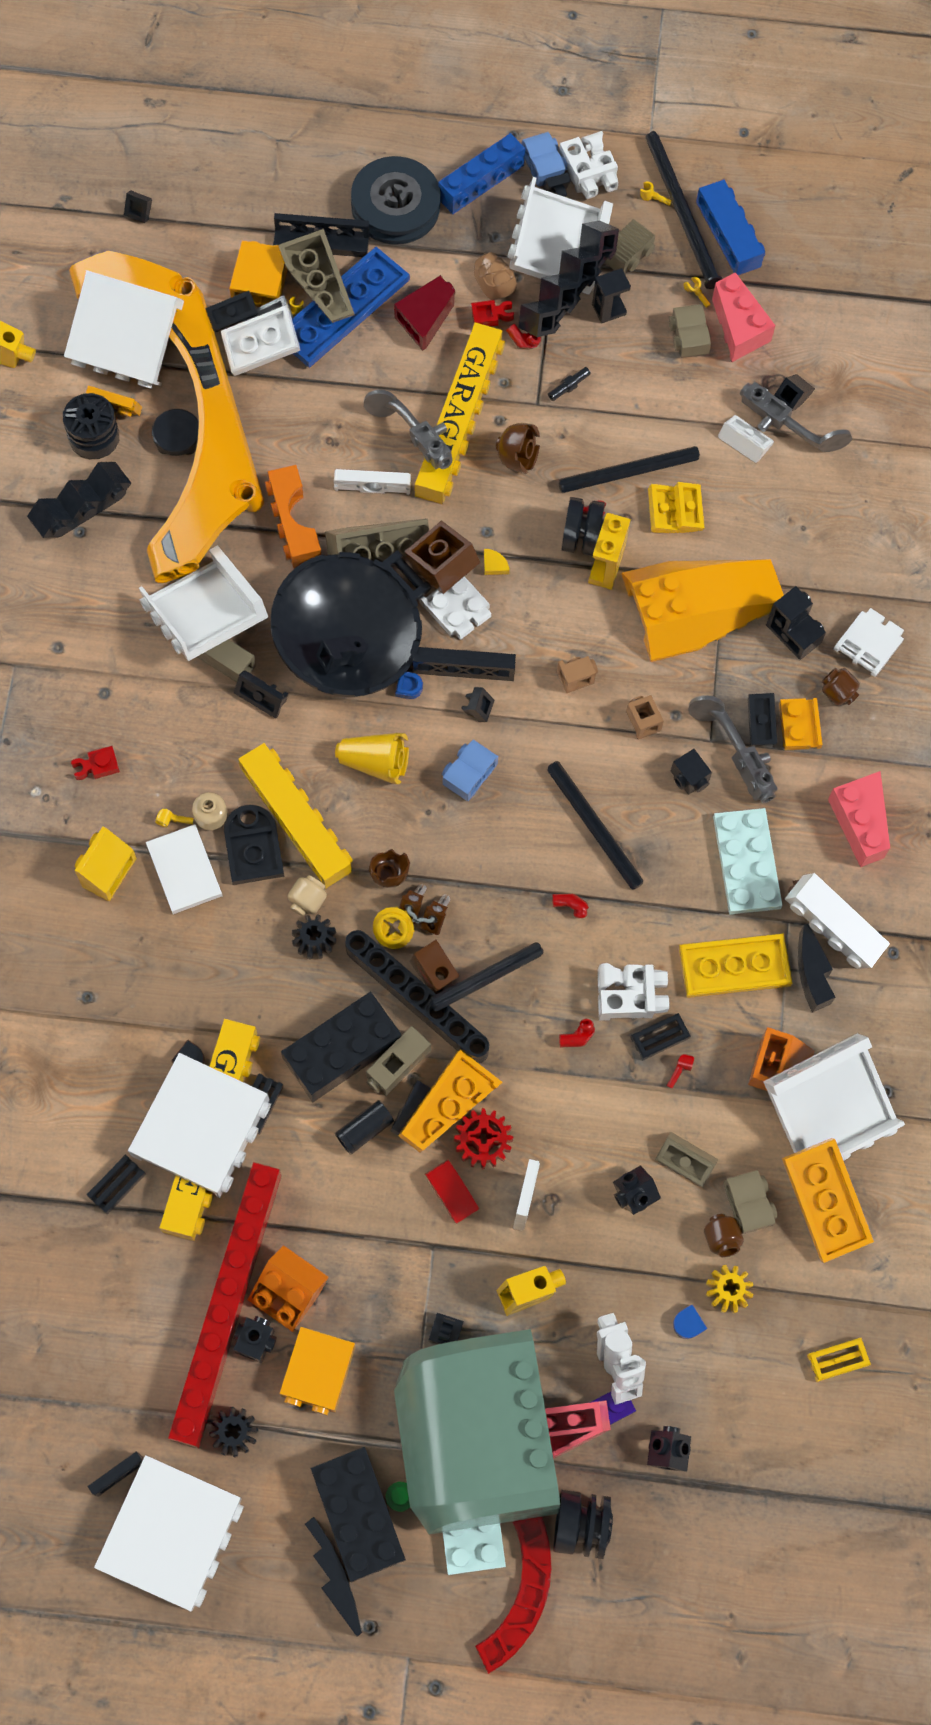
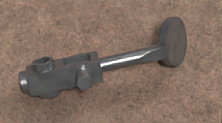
[740,382,852,452]
[364,390,453,469]
[688,695,778,804]

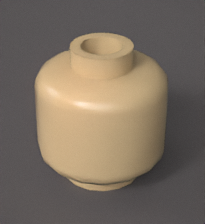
[192,792,227,830]
[288,875,327,916]

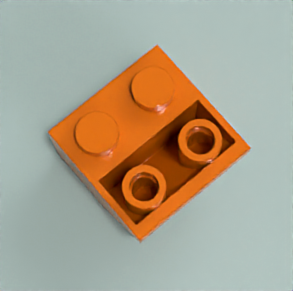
[748,1027,815,1091]
[247,1245,329,1332]

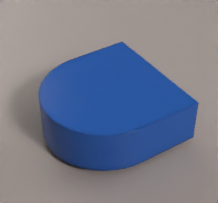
[395,672,423,699]
[673,1305,707,1339]

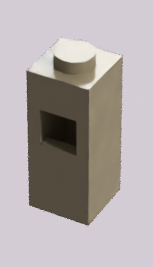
[197,639,256,682]
[366,1026,431,1096]

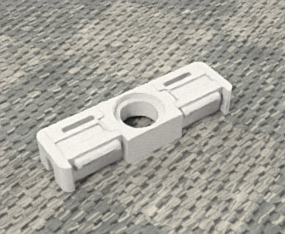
[334,469,411,495]

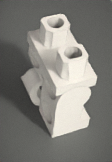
[559,131,619,199]
[598,963,669,1021]
[597,1313,646,1405]

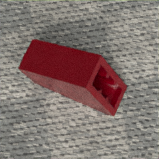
[394,275,455,351]

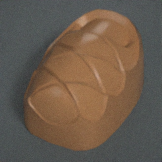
[474,252,517,300]

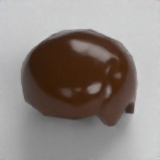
[368,849,410,888]

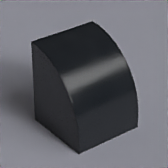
[774,374,815,411]

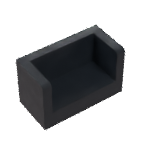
[592,268,631,324]

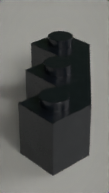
[27,462,131,538]

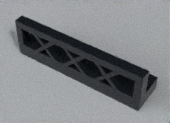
[273,213,370,257]
[413,647,516,681]

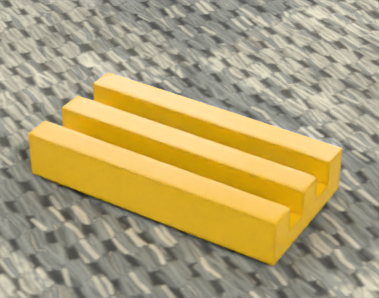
[807,1338,871,1382]

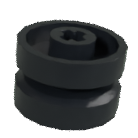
[561,497,605,556]

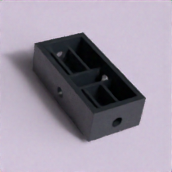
[281,991,402,1102]
[310,1447,406,1583]

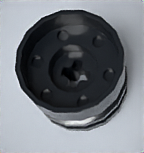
[63,393,120,460]
[553,1490,613,1559]

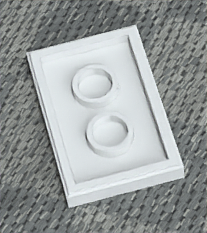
[221,305,300,376]
[146,824,222,914]
[513,1159,540,1231]

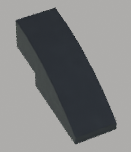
[798,923,836,1013]

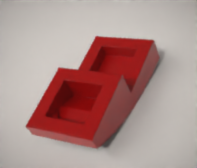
[425,1159,479,1224]

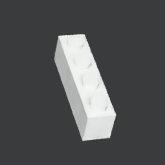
[785,873,890,969]

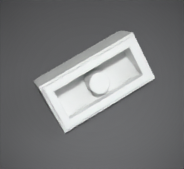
[718,415,774,463]

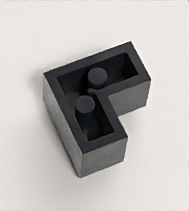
[766,586,826,660]

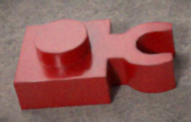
[471,300,514,327]
[71,746,120,780]

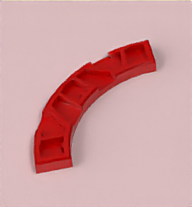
[475,1517,552,1674]

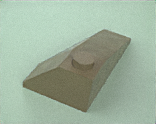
[278,229,355,323]
[325,518,429,562]

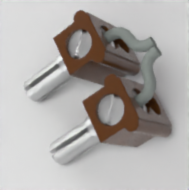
[399,884,450,935]

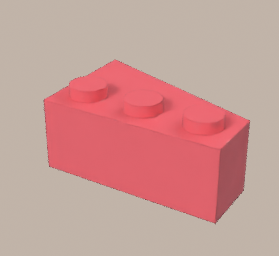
[712,272,776,362]
[828,771,890,867]
[545,1400,611,1459]

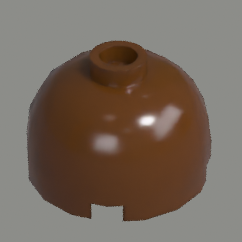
[496,423,540,474]

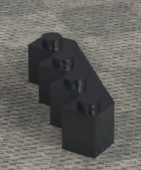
[518,220,619,337]

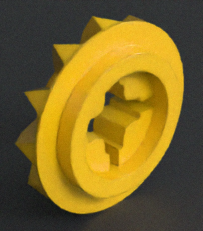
[373,906,415,949]

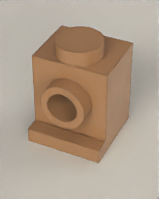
[557,656,598,694]
[626,695,664,740]

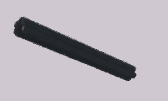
[429,942,544,1011]

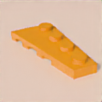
[398,1049,503,1152]

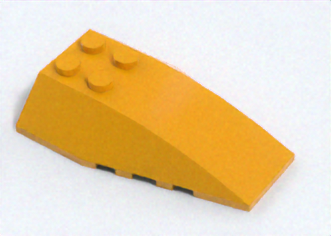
[622,559,784,662]

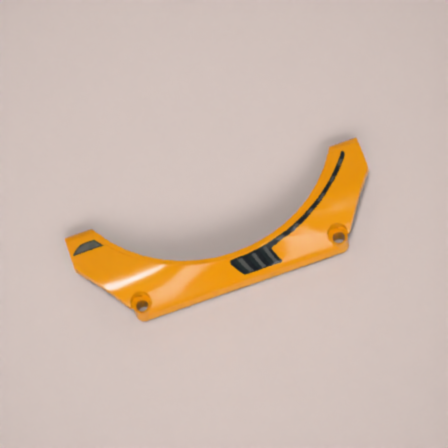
[69,251,264,583]

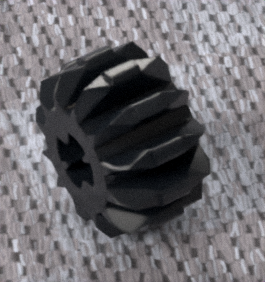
[292,914,337,960]
[209,1407,259,1458]

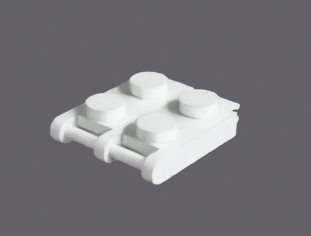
[419,576,491,640]
[833,608,904,677]

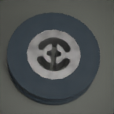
[351,156,441,244]

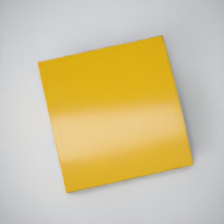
[648,482,705,533]

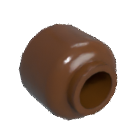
[822,668,860,706]
[704,1214,744,1257]

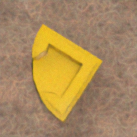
[484,549,510,575]

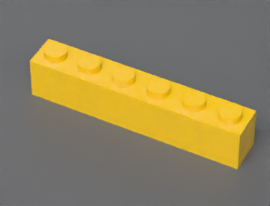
[238,743,353,889]

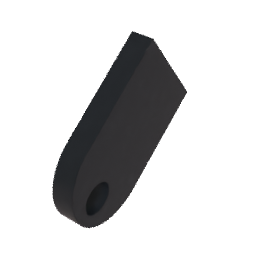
[224,805,285,885]

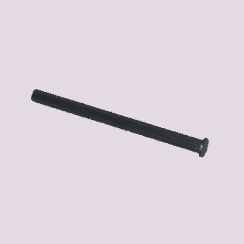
[645,131,722,289]

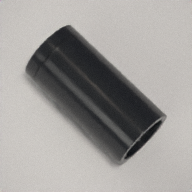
[334,1100,394,1155]

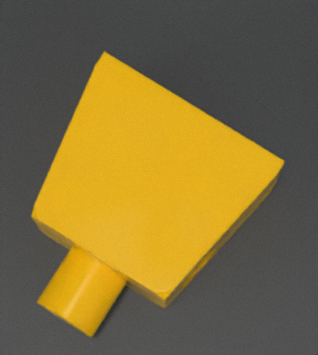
[0,321,36,368]
[496,1266,566,1316]

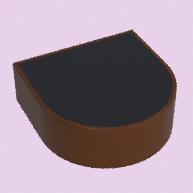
[171,1040,205,1064]

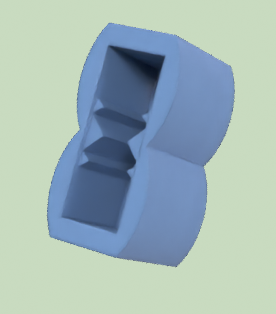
[522,132,567,187]
[442,740,498,802]

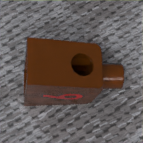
[409,939,459,994]

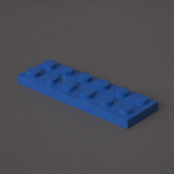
[292,247,410,368]

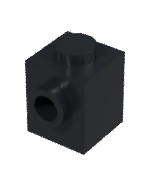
[670,749,712,795]

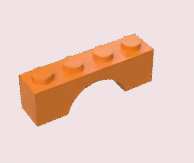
[265,465,321,568]

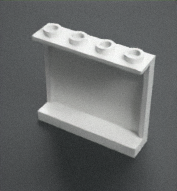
[507,177,613,294]
[64,271,184,389]
[139,545,268,661]
[764,1033,905,1161]
[128,1053,271,1198]
[94,1455,244,1611]

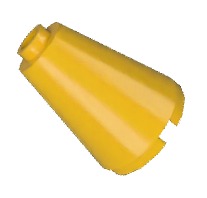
[335,733,409,784]

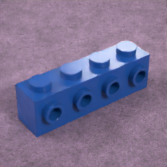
[438,133,525,214]
[696,179,765,275]

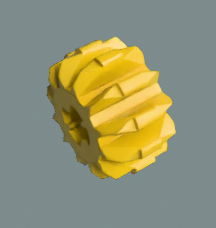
[706,1265,753,1313]

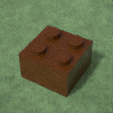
[404,520,480,594]

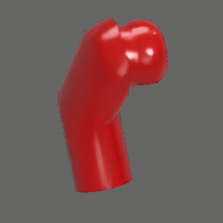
[505,323,541,349]
[552,893,589,918]
[559,1019,595,1048]

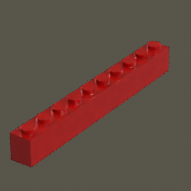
[168,1162,282,1449]

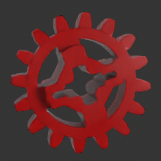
[454,1108,513,1169]

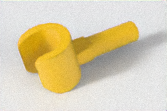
[640,181,672,206]
[683,277,711,308]
[289,297,304,317]
[155,809,194,827]

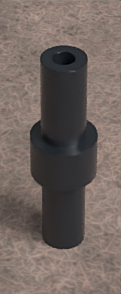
[548,367,591,401]

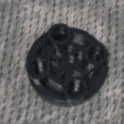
[152,409,199,456]

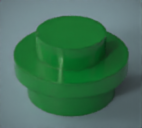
[386,1482,410,1512]

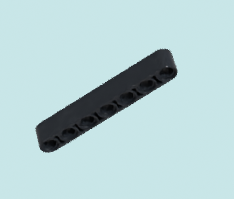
[345,930,490,1063]

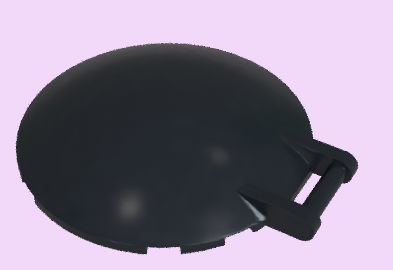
[270,550,432,697]

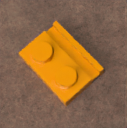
[86,386,142,417]
[779,698,823,750]

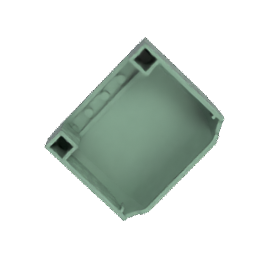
[394,1329,560,1535]

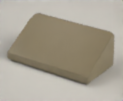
[655,1132,718,1187]

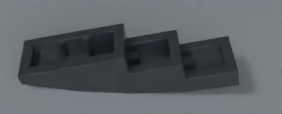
[305,1517,362,1637]

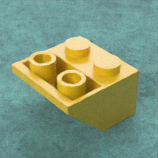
[75,826,137,902]

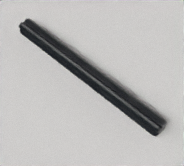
[559,446,700,493]
[547,761,643,890]

